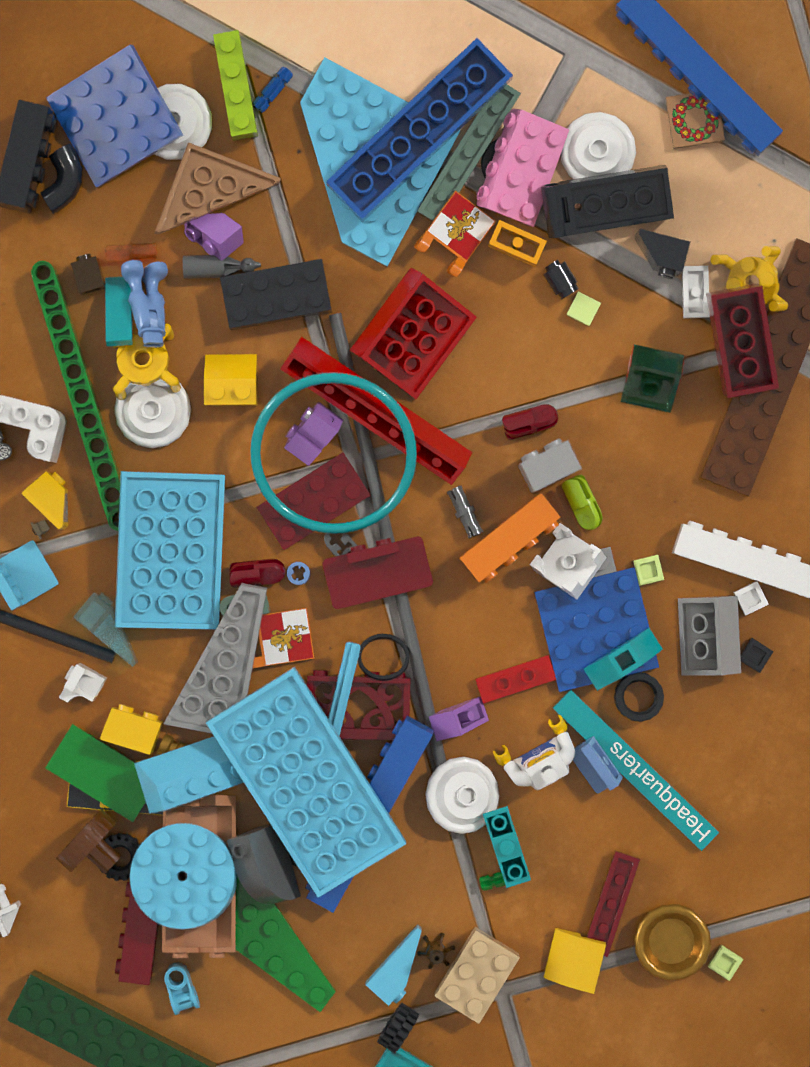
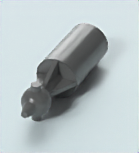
[183,255,261,279]

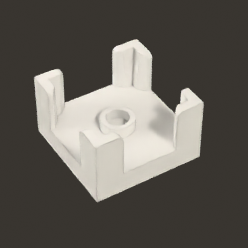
[530,523,607,599]

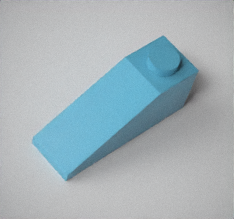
[366,924,422,1006]

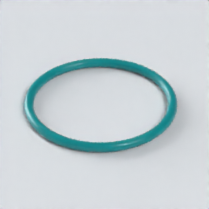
[250,373,417,534]

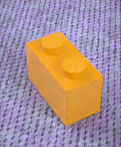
[488,220,547,267]

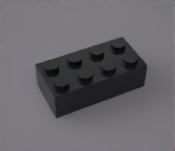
[0,99,57,214]
[220,259,332,331]

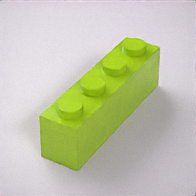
[213,30,258,141]

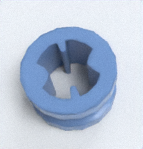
[287,562,310,585]

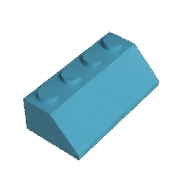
[134,736,244,813]

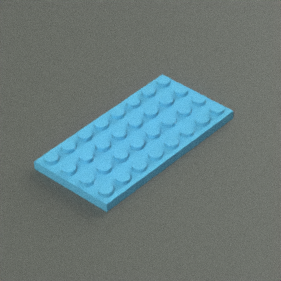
[206,667,406,898]

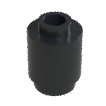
[543,260,579,300]

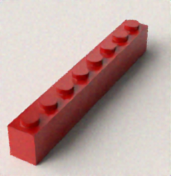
[280,336,473,485]

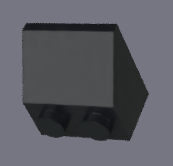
[635,229,690,279]

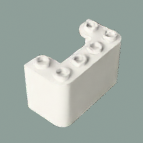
[0,395,67,463]

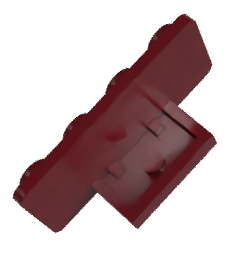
[322,536,433,609]

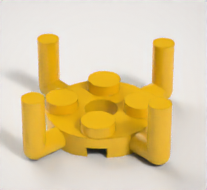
[710,246,788,312]
[112,323,181,400]

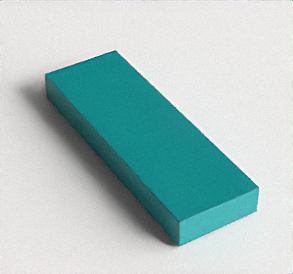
[105,277,133,347]

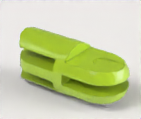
[562,475,603,530]

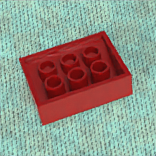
[350,268,477,399]

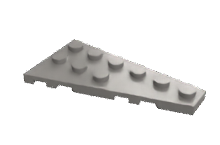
[164,583,267,734]

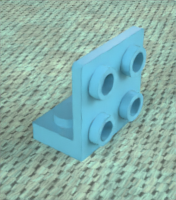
[0,540,59,611]

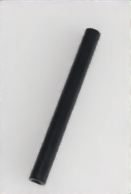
[0,609,116,663]

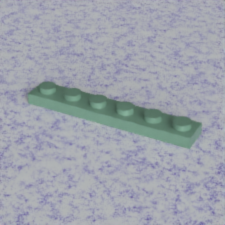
[417,85,521,221]

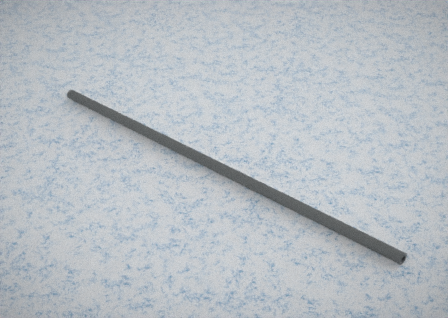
[329,313,447,769]

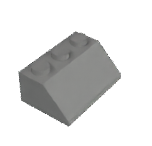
[678,596,741,675]

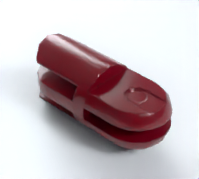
[502,404,558,440]
[229,559,285,588]

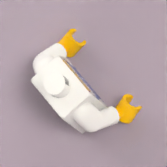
[493,715,575,790]

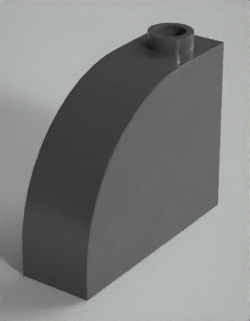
[227,824,301,905]

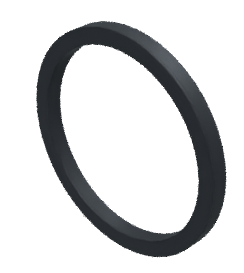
[358,634,409,681]

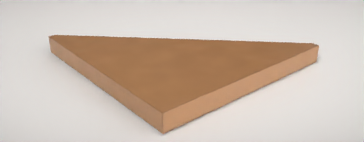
[154,142,281,235]

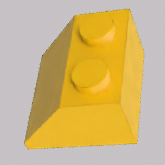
[204,354,257,406]
[100,704,163,755]

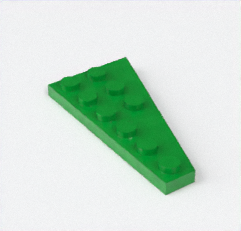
[235,876,336,1012]

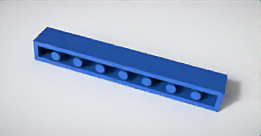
[615,0,783,156]
[305,716,434,913]

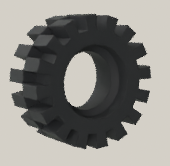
[100,833,141,881]
[377,1003,419,1053]

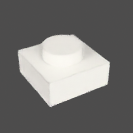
[733,581,769,616]

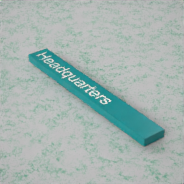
[553,689,719,851]

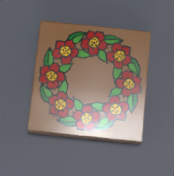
[665,93,725,149]

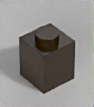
[71,254,105,295]

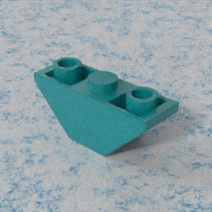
[583,627,663,691]
[483,806,531,888]

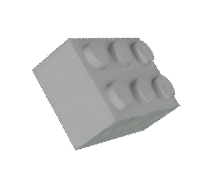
[518,439,582,493]

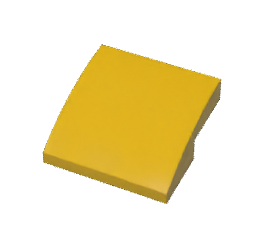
[543,928,606,994]

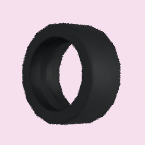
[614,672,664,722]

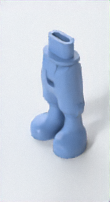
[121,260,168,348]

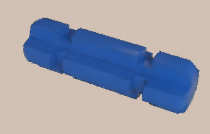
[253,66,293,112]

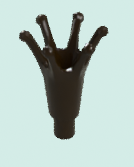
[417,933,455,969]

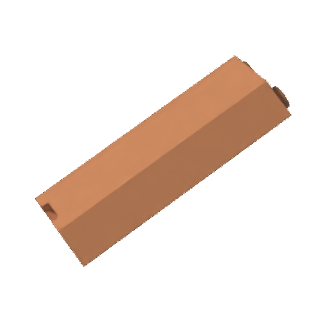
[162,795,236,958]

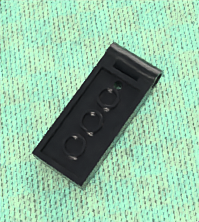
[541,165,674,238]

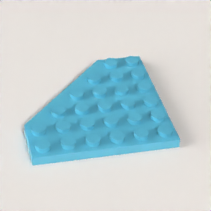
[300,57,461,267]

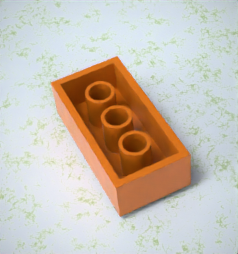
[459,493,561,583]

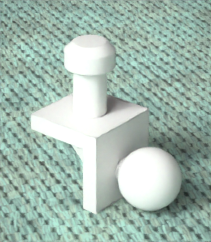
[0,884,21,937]

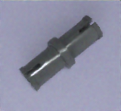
[447,485,484,539]

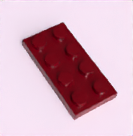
[256,452,371,550]

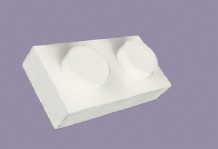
[682,266,710,319]

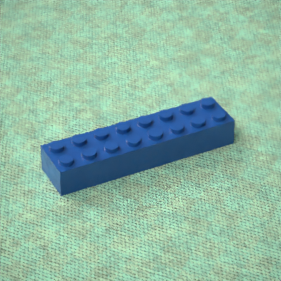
[326,38,513,223]

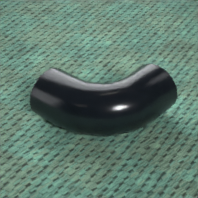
[40,144,82,214]

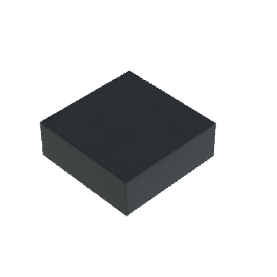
[740,638,774,673]

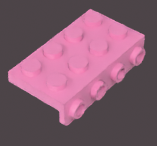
[477,109,569,227]

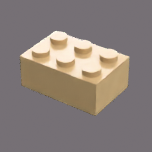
[435,927,520,1024]

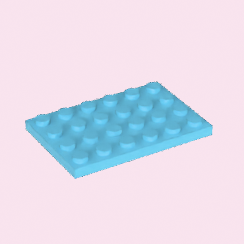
[115,471,225,629]

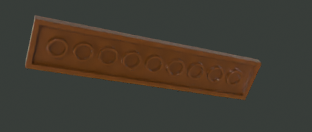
[700,238,810,496]

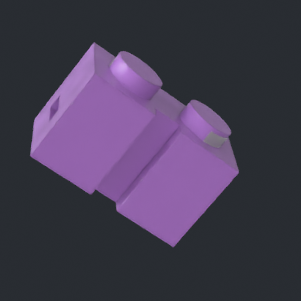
[284,402,343,466]

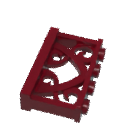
[307,670,411,740]

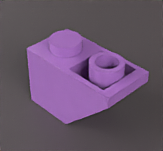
[184,213,244,261]

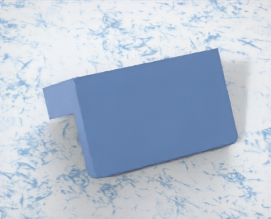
[573,736,623,794]

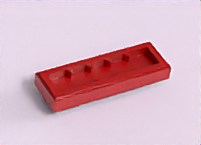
[475,655,556,704]

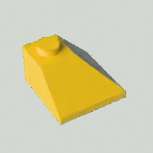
[21,471,68,530]

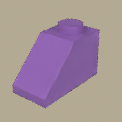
[429,696,489,741]

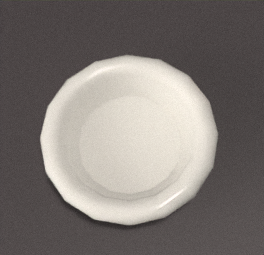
[154,84,212,160]
[560,112,636,179]
[114,379,191,448]
[425,757,500,834]

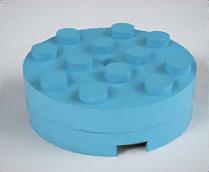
[130,823,237,929]

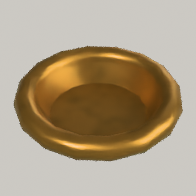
[634,904,711,981]

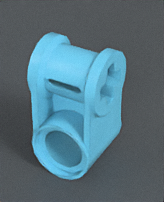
[164,962,200,1015]

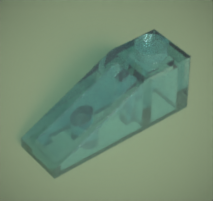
[73,592,138,667]

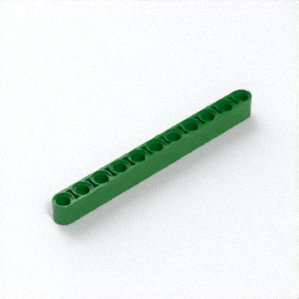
[31,261,120,531]

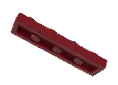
[586,850,640,957]

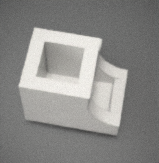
[59,663,107,703]

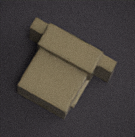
[30,520,50,539]

